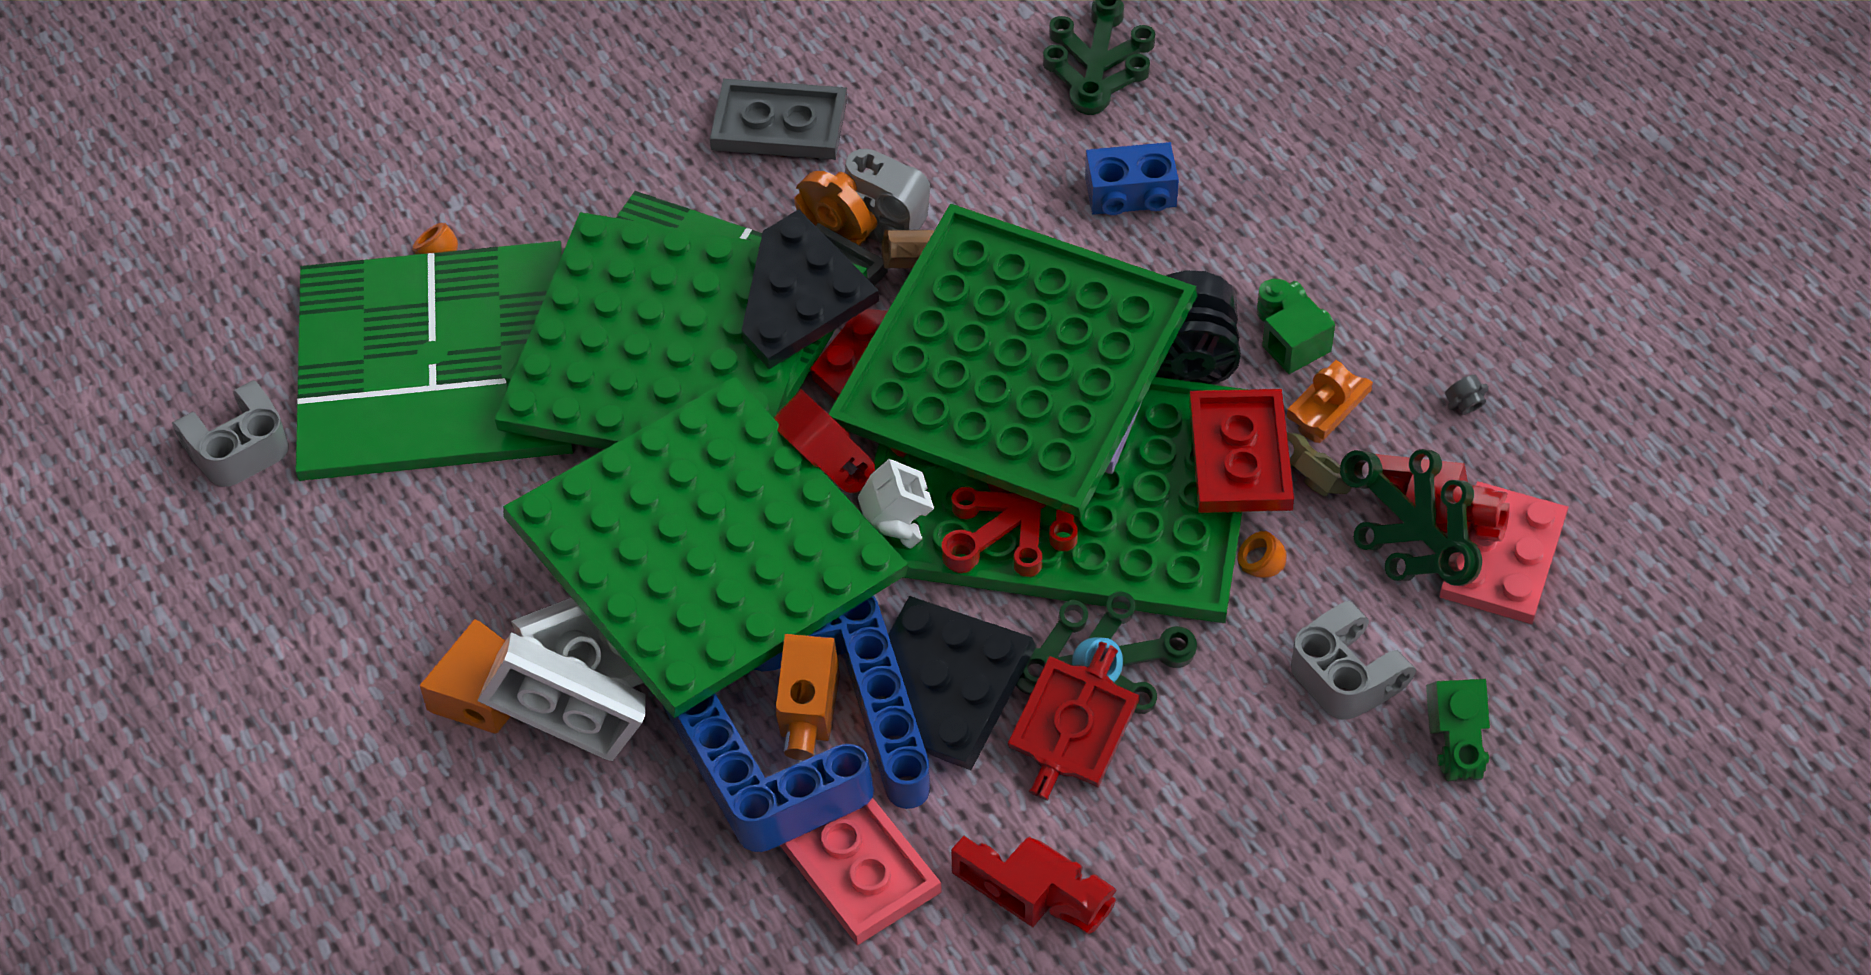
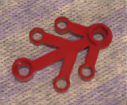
[942,483,1078,577]

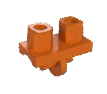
[1286,360,1373,443]

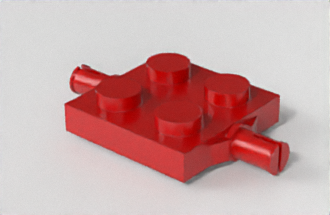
[1008,642,1140,801]

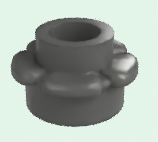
[1445,375,1489,415]

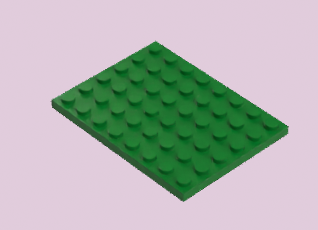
[874,377,1248,624]

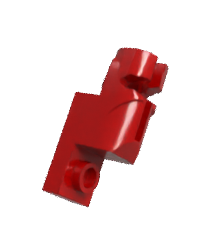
[1368,454,1510,542]
[951,835,1117,934]

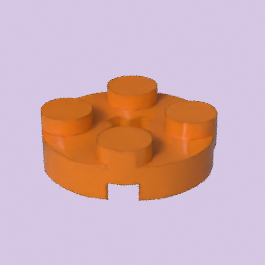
[794,171,878,246]

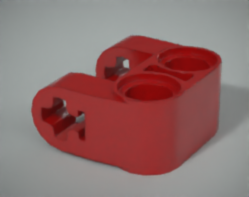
[774,389,875,493]

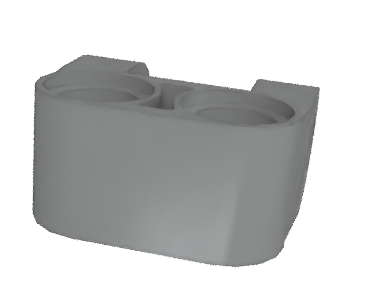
[845,149,930,244]
[172,380,289,487]
[1291,601,1416,720]

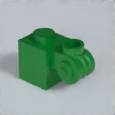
[1257,279,1335,374]
[1426,679,1490,782]

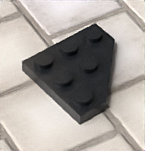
[741,209,879,369]
[888,596,1037,770]

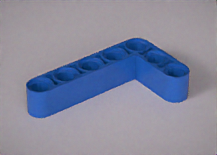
[754,595,930,809]
[662,694,874,852]

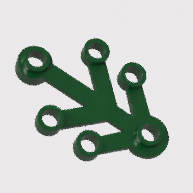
[1043,0,1155,115]
[1340,449,1482,586]
[1016,591,1197,714]

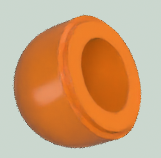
[412,223,458,255]
[1238,531,1287,578]

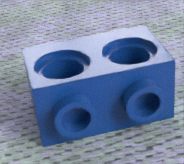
[1085,142,1179,215]

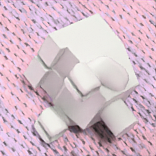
[858,459,934,548]

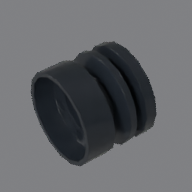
[1155,270,1241,385]

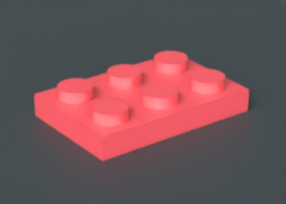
[1439,481,1568,624]
[780,798,942,946]

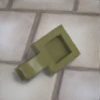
[1287,432,1352,496]

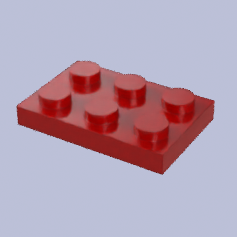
[1189,389,1294,513]

